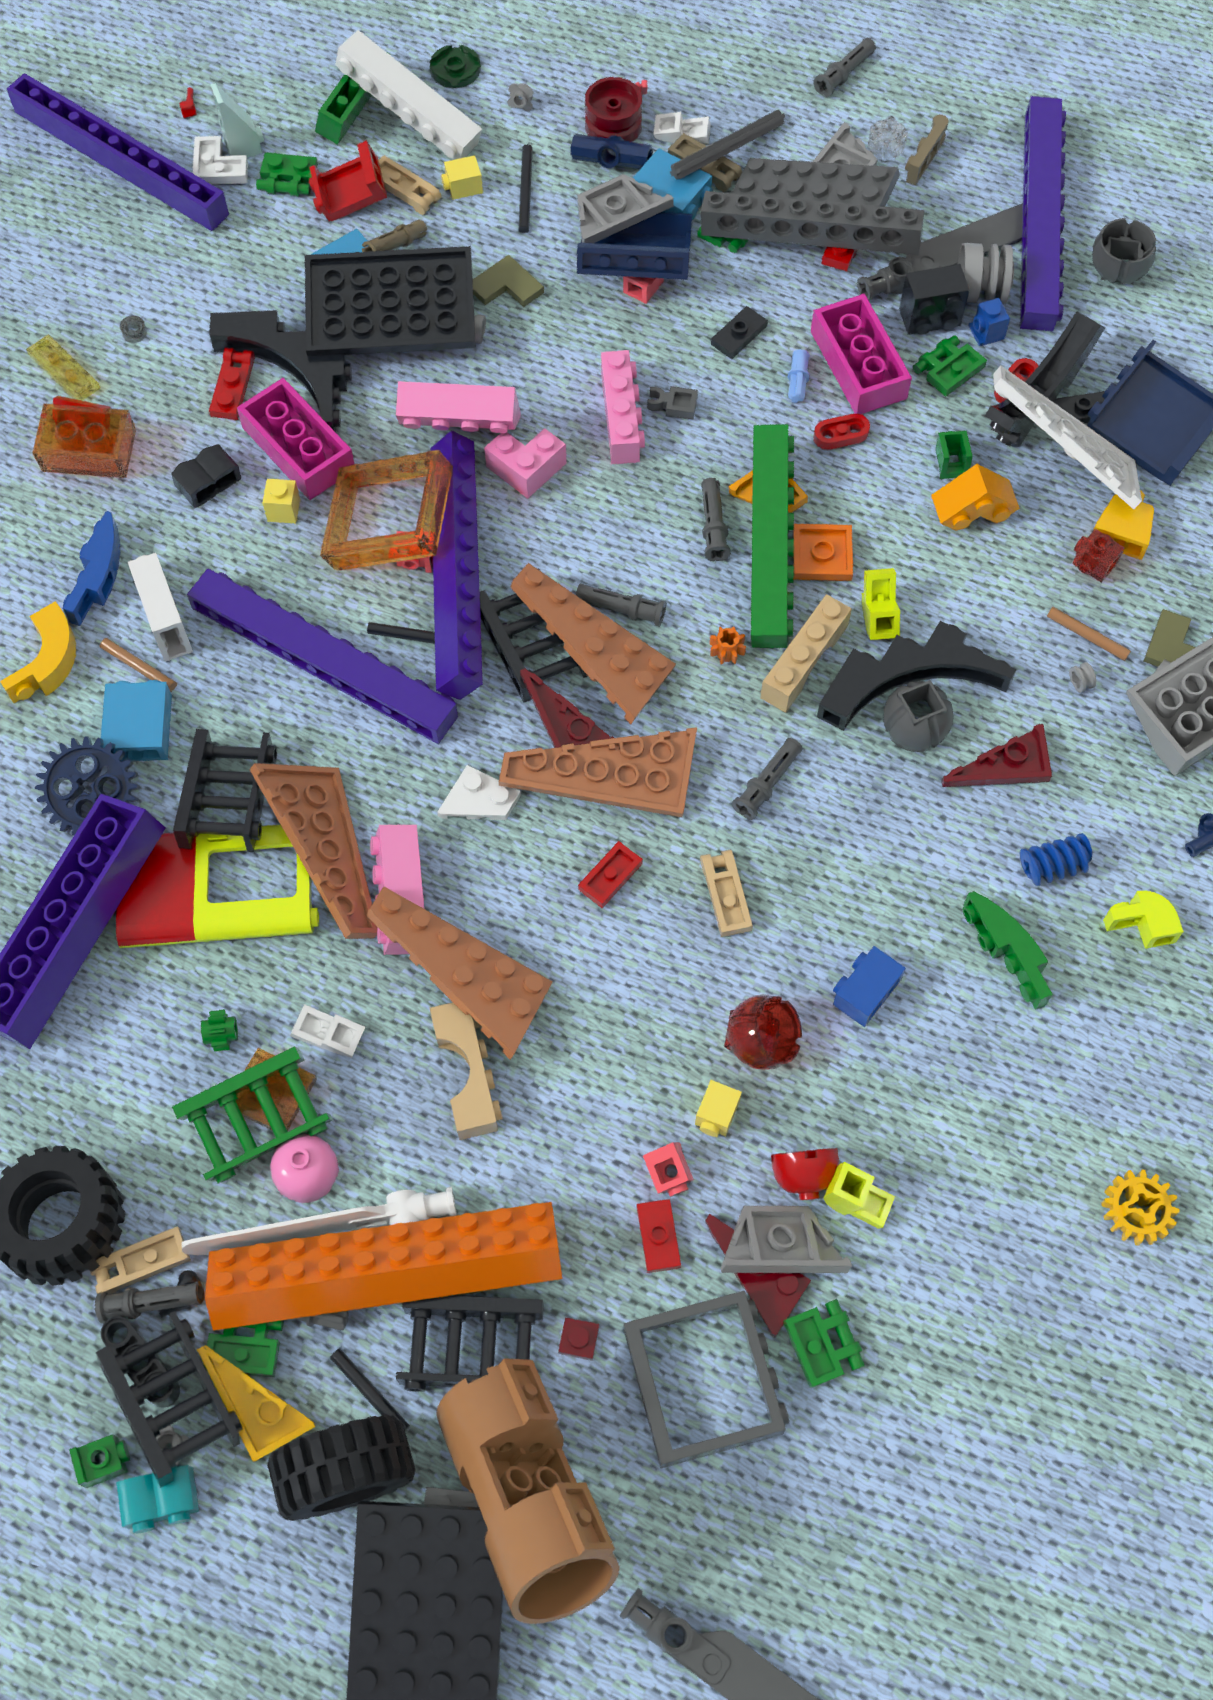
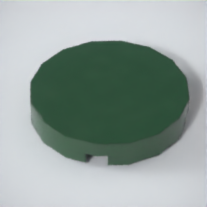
[430,45,481,88]

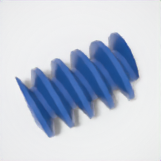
[1019,833,1092,886]

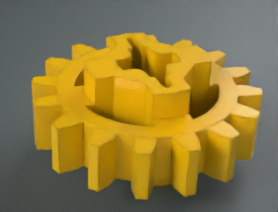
[1101,1169,1180,1246]

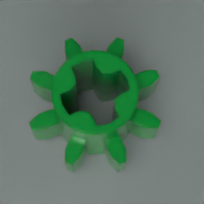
[201,1009,238,1052]

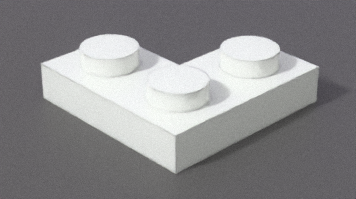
[192,136,248,184]

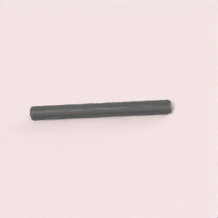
[670,110,785,180]

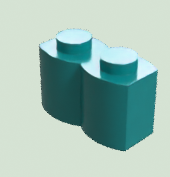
[116,1465,199,1534]

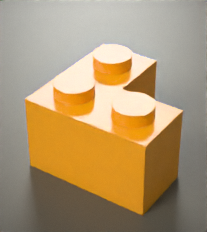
[931,464,1020,531]

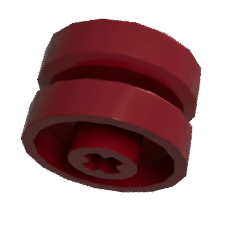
[585,77,642,142]

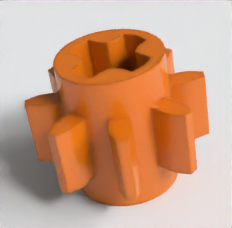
[709,626,746,664]

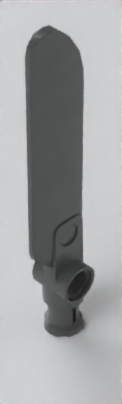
[857,203,1023,301]
[619,1587,819,1700]

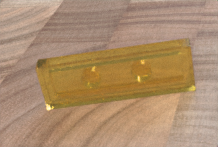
[26,334,100,401]

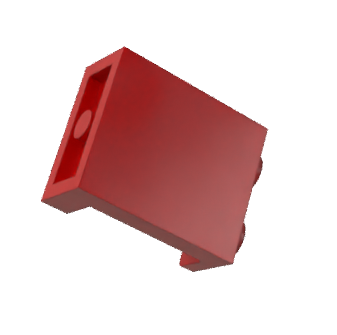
[309,140,387,222]

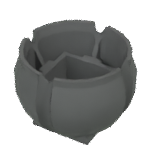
[1092,218,1156,284]
[883,680,954,752]

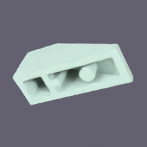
[210,83,264,158]

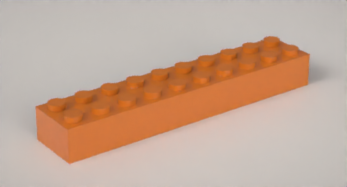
[205,1202,562,1330]

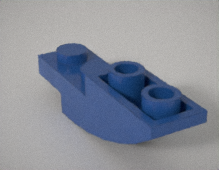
[62,511,120,626]

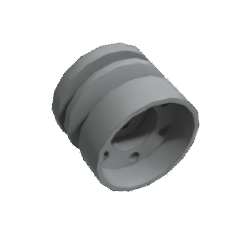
[958,243,1014,304]

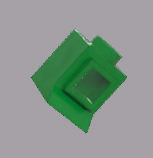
[935,430,973,479]

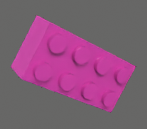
[810,294,912,414]
[237,378,356,500]

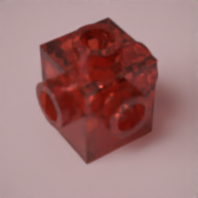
[1072,529,1125,583]

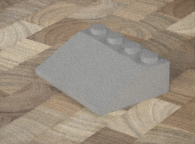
[1126,637,1213,776]

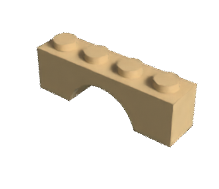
[760,594,852,713]
[430,1002,502,1140]

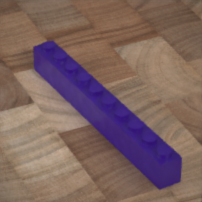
[6,73,229,231]
[1020,96,1066,331]
[431,430,483,700]
[187,568,458,744]

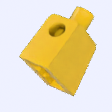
[1089,490,1154,560]

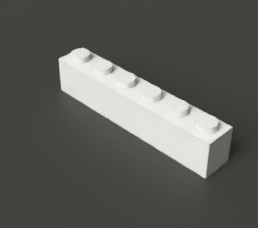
[335,30,482,160]

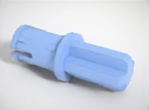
[787,349,810,403]

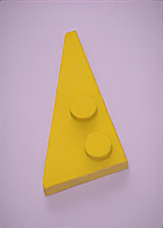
[197,1345,316,1462]

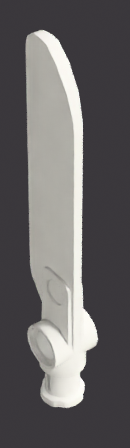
[181,1187,457,1255]

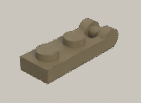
[905,115,949,186]
[668,133,743,192]

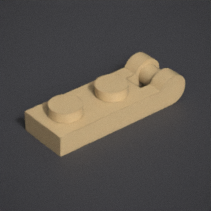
[379,155,441,215]
[700,849,753,937]
[90,1226,191,1294]

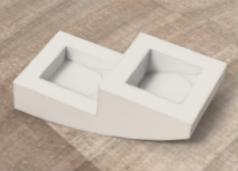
[653,112,711,144]
[290,1004,365,1058]

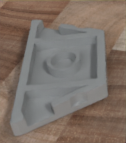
[813,122,877,166]
[577,174,674,243]
[721,1206,852,1273]

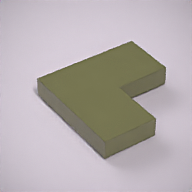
[473,255,544,307]
[1143,609,1196,667]

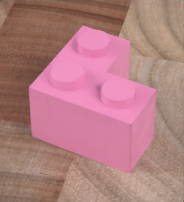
[484,428,567,499]

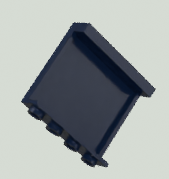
[577,212,692,280]
[1087,339,1213,486]

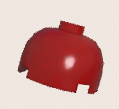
[771,1148,839,1200]

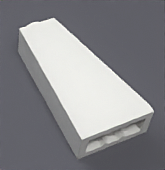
[128,553,193,662]

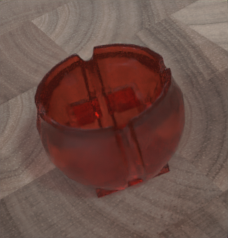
[724,994,802,1070]

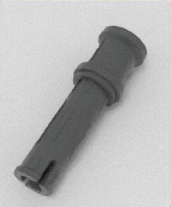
[813,37,876,98]
[701,478,731,561]
[576,583,667,627]
[732,738,803,820]
[95,1281,204,1324]

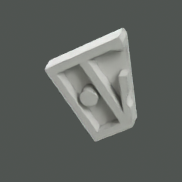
[437,765,521,820]

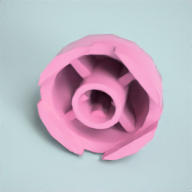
[270,1133,339,1203]

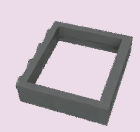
[623,1290,789,1469]

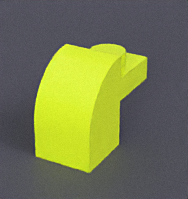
[862,568,900,640]
[1103,891,1184,949]
[823,1162,895,1229]

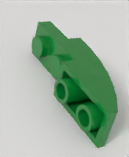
[963,891,1053,1010]

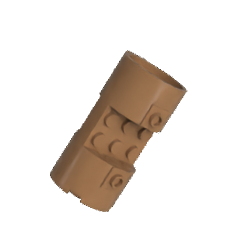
[436,1358,619,1624]

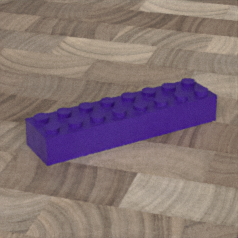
[0,794,166,1049]

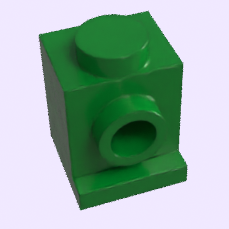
[69,1434,130,1488]

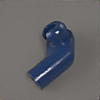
[1185,813,1213,857]

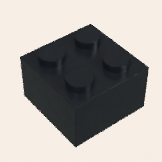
[899,264,970,335]

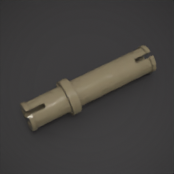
[362,219,427,252]

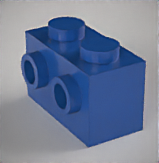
[833,946,906,1028]

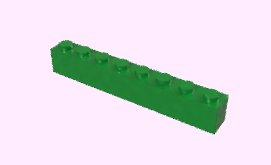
[751,424,794,648]

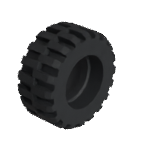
[0,1146,125,1286]
[267,1415,416,1521]

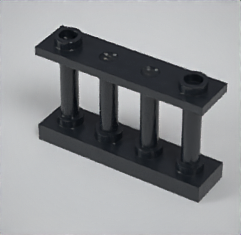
[480,568,588,703]
[173,729,277,852]
[396,1296,544,1392]
[96,1311,243,1488]

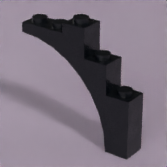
[209,310,352,432]
[985,311,1106,446]
[817,621,1017,731]

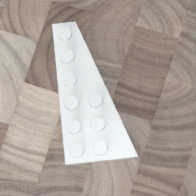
[993,366,1142,509]

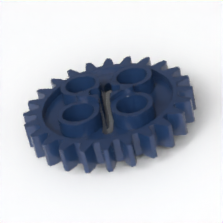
[35,736,140,836]

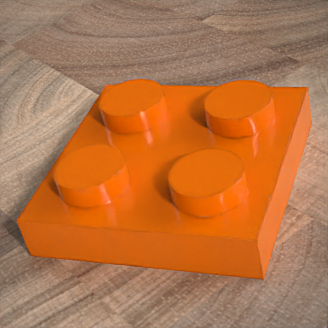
[793,524,853,581]

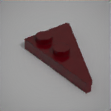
[520,668,614,748]
[941,724,1052,787]
[705,1214,811,1338]

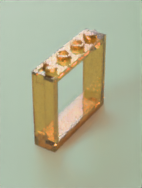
[320,450,453,571]

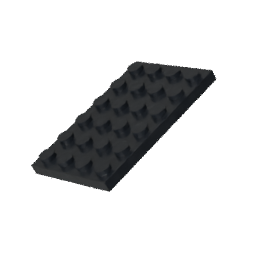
[305,246,476,356]
[346,1501,503,1700]

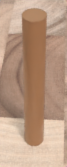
[1047,607,1131,661]
[100,638,177,692]

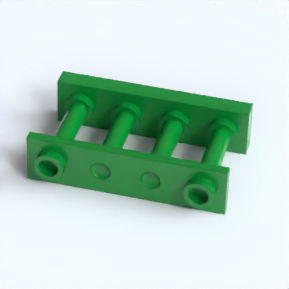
[172,1046,333,1184]

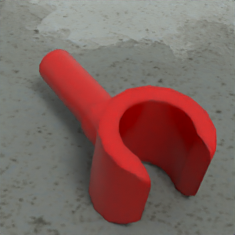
[179,87,197,118]

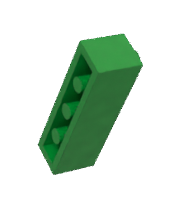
[315,53,391,145]

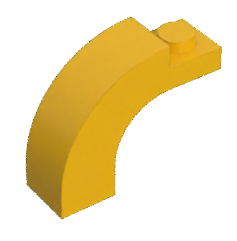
[0,601,76,703]

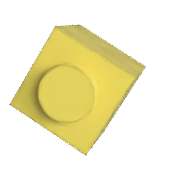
[441,155,483,200]
[262,478,300,524]
[695,1080,742,1137]

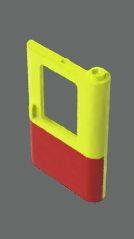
[116,824,319,948]

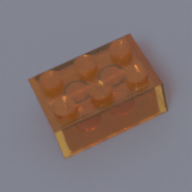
[32,404,136,478]

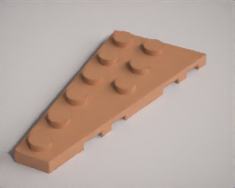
[510,563,676,724]
[499,727,697,817]
[250,763,378,939]
[366,886,553,1060]

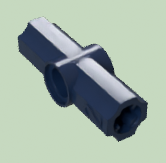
[570,134,653,169]

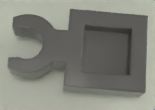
[647,386,698,420]

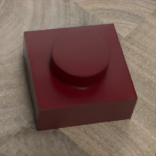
[558,1317,599,1361]

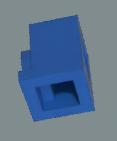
[968,298,1010,346]

